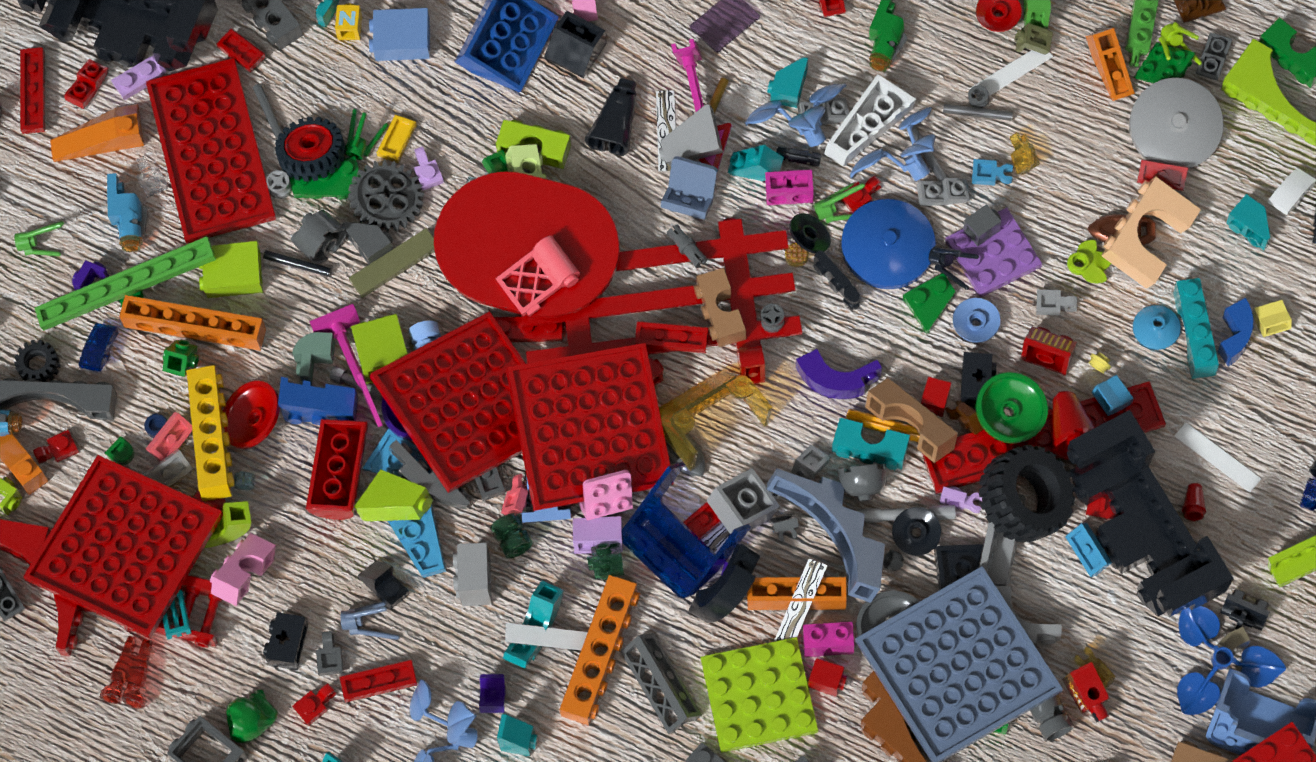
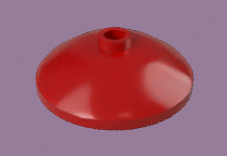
[222,381,280,449]

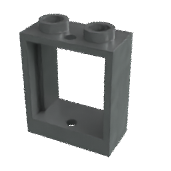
[167,716,248,762]

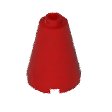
[1053,391,1096,460]

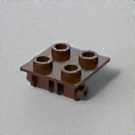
[1173,0,1226,23]

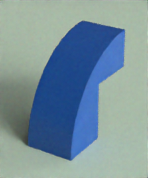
[1218,298,1253,367]

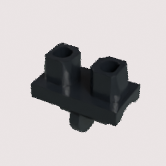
[1220,589,1270,631]

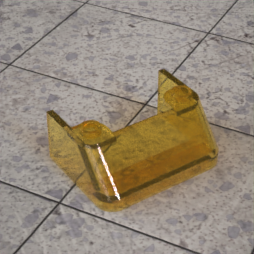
[659,370,773,471]

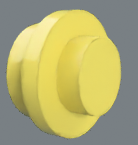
[1088,352,1111,374]

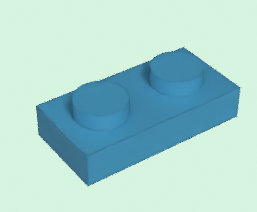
[1065,522,1112,577]

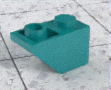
[727,145,784,182]
[1226,194,1270,250]

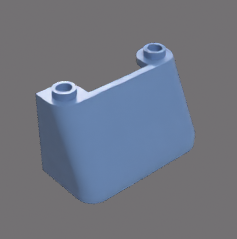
[1206,668,1316,755]

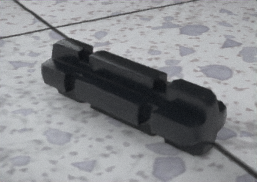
[776,146,822,166]

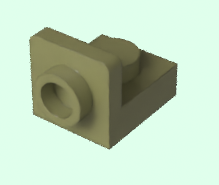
[1014,23,1053,55]

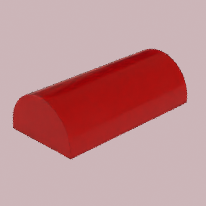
[305,419,369,520]

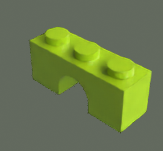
[496,120,571,169]

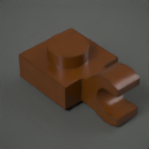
[945,401,983,435]

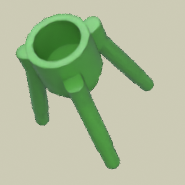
[813,183,865,224]
[14,221,64,256]

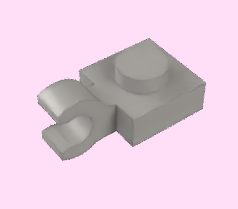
[1036,289,1077,316]

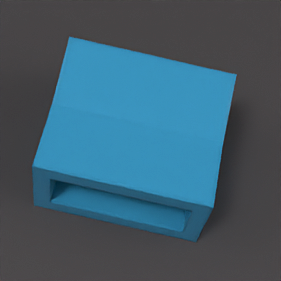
[1091,375,1134,416]

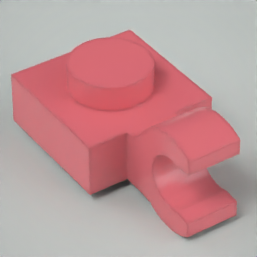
[501,473,528,517]

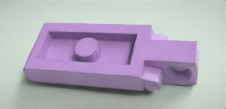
[111,56,166,100]

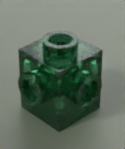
[587,543,624,580]

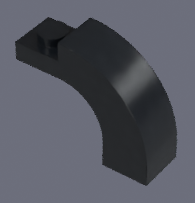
[688,544,760,623]

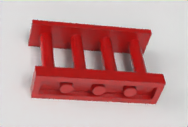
[124,576,223,648]

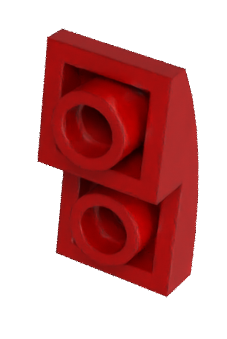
[64,59,109,109]

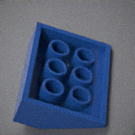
[454,0,559,92]

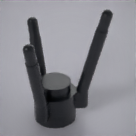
[929,246,979,290]

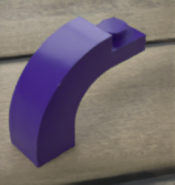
[796,349,882,399]

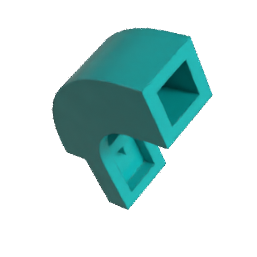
[503,580,564,669]

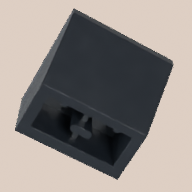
[544,10,607,79]

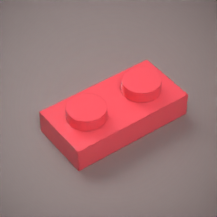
[146,412,192,462]

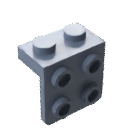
[660,156,718,220]

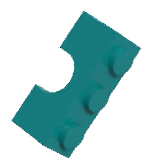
[832,418,910,470]

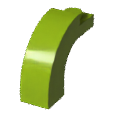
[204,501,251,548]

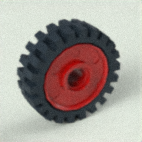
[275,117,346,182]

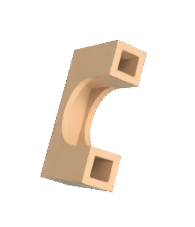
[1101,177,1201,289]

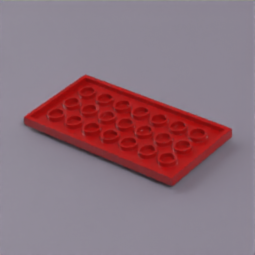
[146,58,276,244]

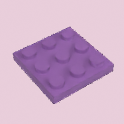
[945,207,1042,298]

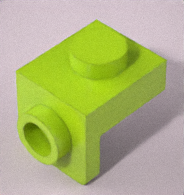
[0,476,23,516]

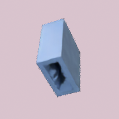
[369,8,430,61]

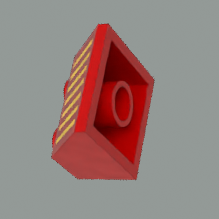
[1021,326,1077,376]

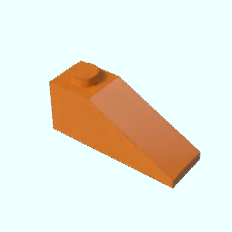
[1085,28,1135,101]
[0,434,48,495]

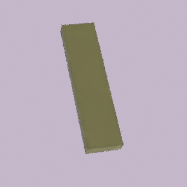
[349,228,435,298]

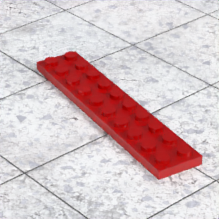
[922,381,1166,494]

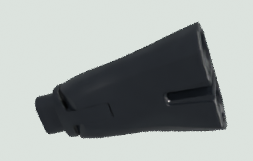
[584,78,637,156]

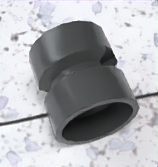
[1030,695,1074,742]

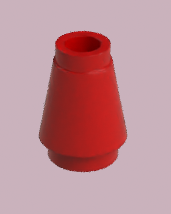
[1182,483,1206,521]

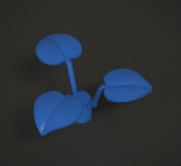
[1177,606,1286,715]

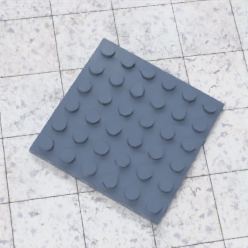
[855,566,1063,762]

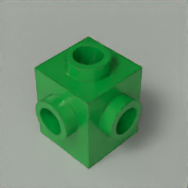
[162,340,199,377]

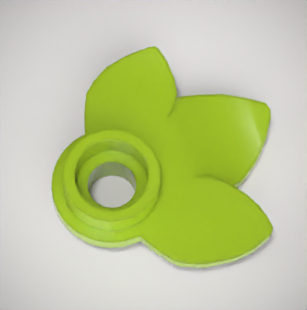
[1067,240,1112,284]

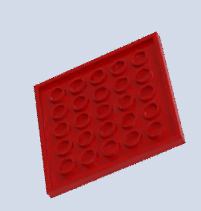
[370,311,526,493]
[505,343,674,511]
[23,455,223,639]

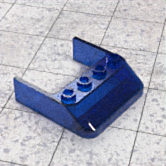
[621,462,751,598]

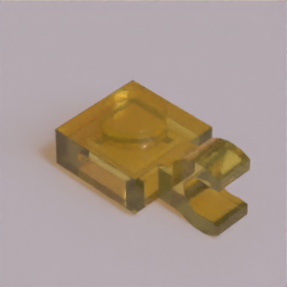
[1010,132,1040,175]
[1074,647,1115,689]

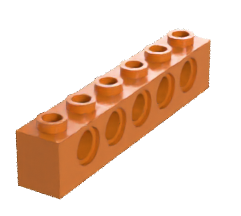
[119,295,266,351]
[559,575,640,725]

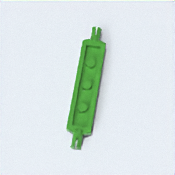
[1125,0,1158,67]

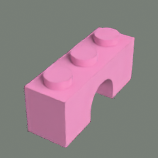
[210,533,276,606]

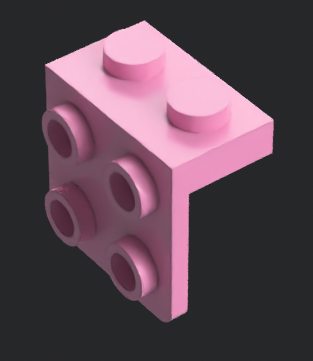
[578,470,633,521]

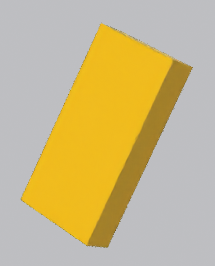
[376,114,417,163]

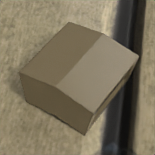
[1217,627,1250,656]

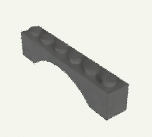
[0,378,117,420]

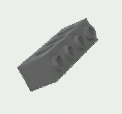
[240,0,303,50]

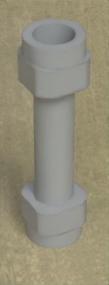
[330,366,383,401]

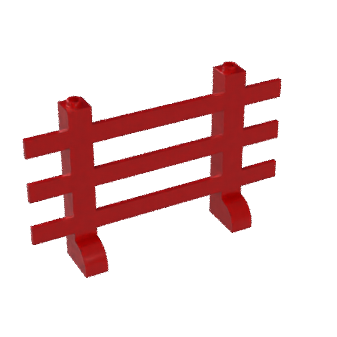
[521,218,802,385]

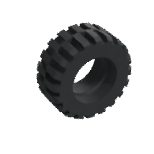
[979,445,1075,543]

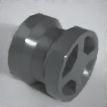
[761,303,784,333]

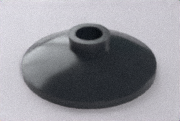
[789,213,831,254]
[892,507,941,556]

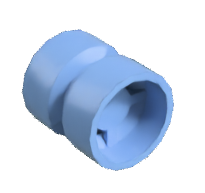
[409,320,441,350]

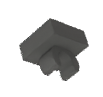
[770,513,799,542]

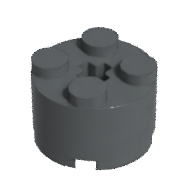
[291,210,347,264]

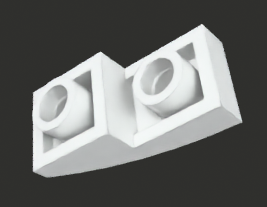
[1267,168,1316,215]

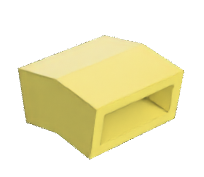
[1252,300,1292,337]

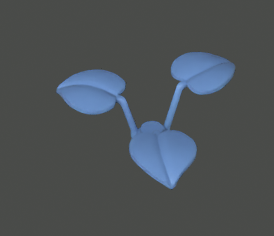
[745,83,847,147]
[850,106,936,181]
[410,680,478,762]

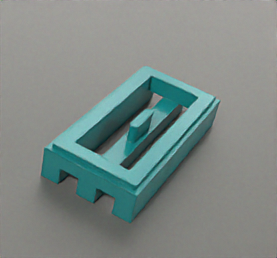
[163,589,191,640]

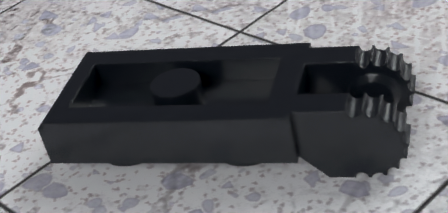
[813,250,861,310]

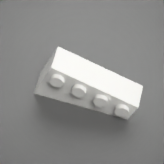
[824,74,916,166]

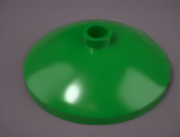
[976,372,1048,443]

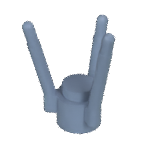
[340,602,400,640]

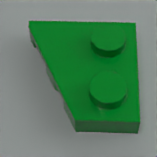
[903,273,956,334]

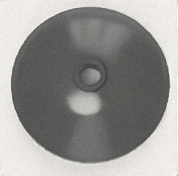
[856,591,920,637]

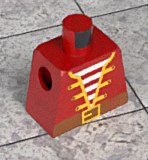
[1062,662,1109,723]

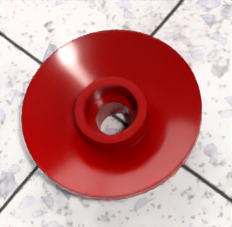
[976,0,1022,32]

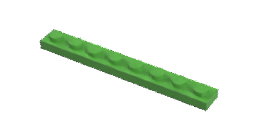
[35,237,216,331]

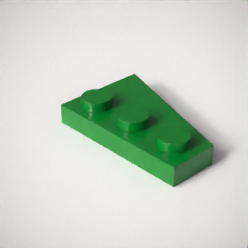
[289,157,359,200]

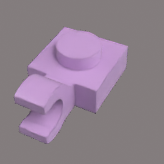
[414,146,444,191]
[940,487,982,513]

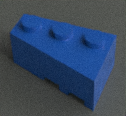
[278,377,358,425]

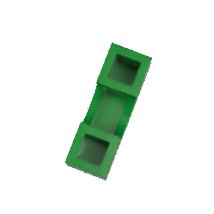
[1259,17,1316,88]

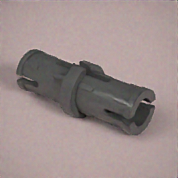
[667,224,708,268]

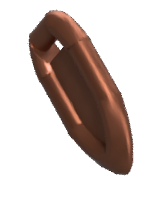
[1087,214,1156,245]

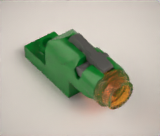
[869,0,908,72]

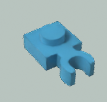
[972,159,1013,186]

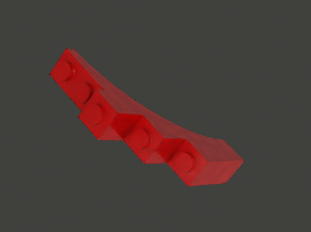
[0,519,92,657]

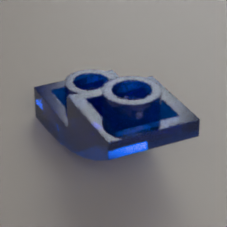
[78,323,119,372]

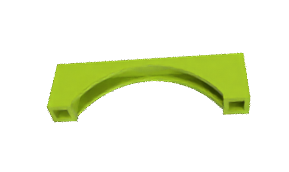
[1221,39,1316,145]

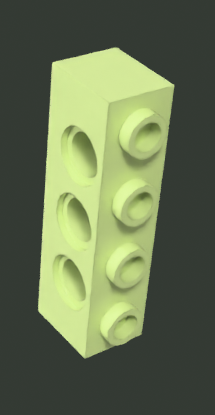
[505,144,546,179]

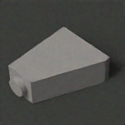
[659,104,723,166]

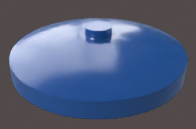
[841,199,936,289]

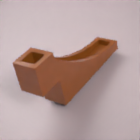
[860,671,927,762]

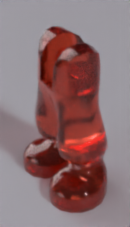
[99,636,153,709]

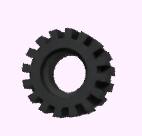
[14,340,60,382]

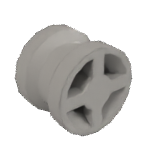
[266,170,292,199]

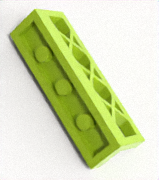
[1268,535,1316,588]

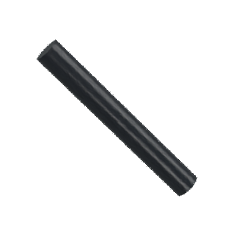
[263,250,332,277]

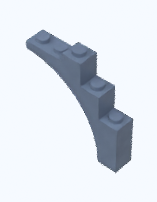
[767,468,885,603]

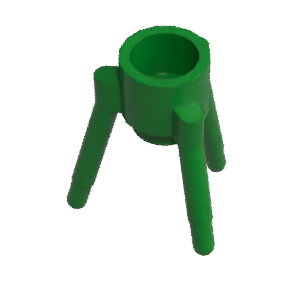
[345,109,388,160]

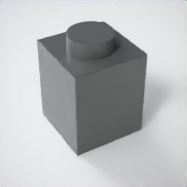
[963,204,1001,247]

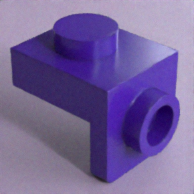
[72,260,110,291]
[479,674,506,713]

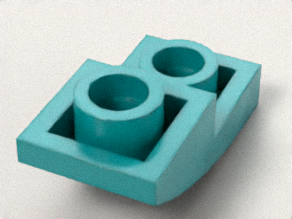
[316,0,340,28]

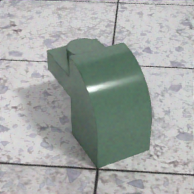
[292,332,335,385]

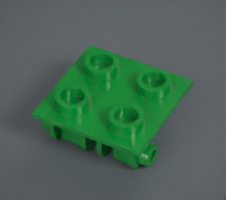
[1134,43,1195,84]

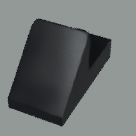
[358,561,409,610]

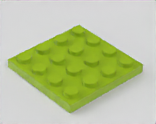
[700,637,818,753]

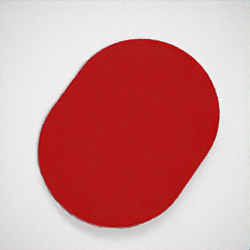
[434,172,620,319]

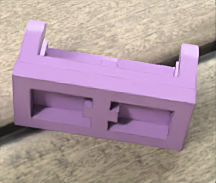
[573,516,623,554]

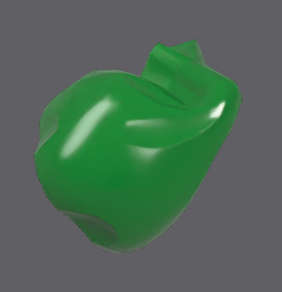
[226,690,278,743]

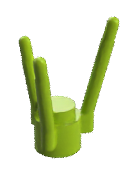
[1158,22,1202,65]

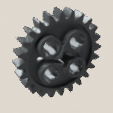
[348,160,424,232]

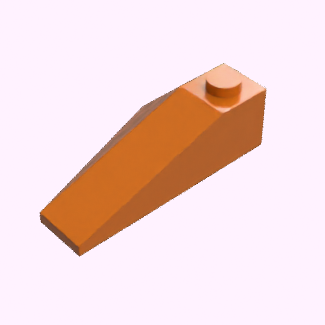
[50,104,144,162]

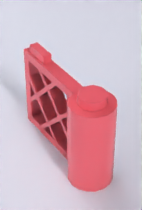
[495,236,580,316]

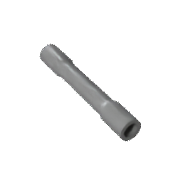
[857,505,956,523]

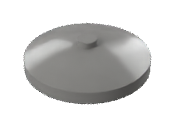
[1129,78,1223,169]

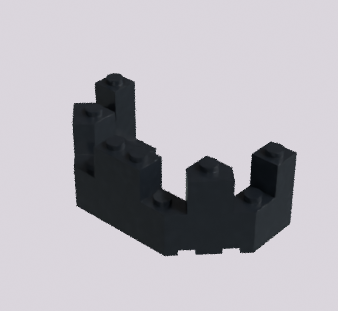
[17,0,218,71]
[1067,410,1234,617]

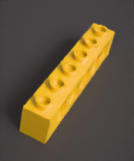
[186,365,235,501]

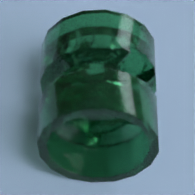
[490,513,533,559]

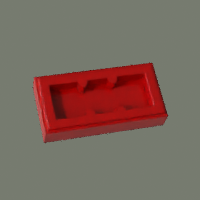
[216,28,265,73]

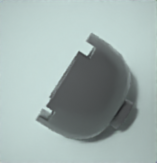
[838,464,887,501]

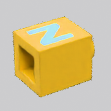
[335,3,362,40]

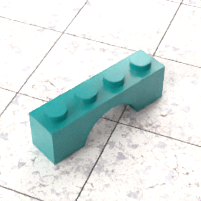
[1173,278,1219,379]

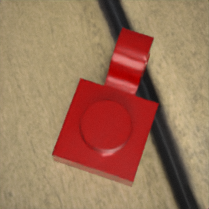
[841,176,881,214]
[33,430,79,464]
[292,683,336,726]

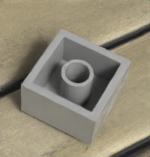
[706,468,780,539]
[453,543,492,606]

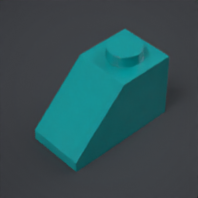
[767,57,808,108]
[497,714,538,756]

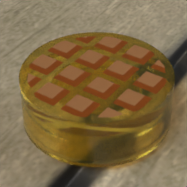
[785,243,808,267]

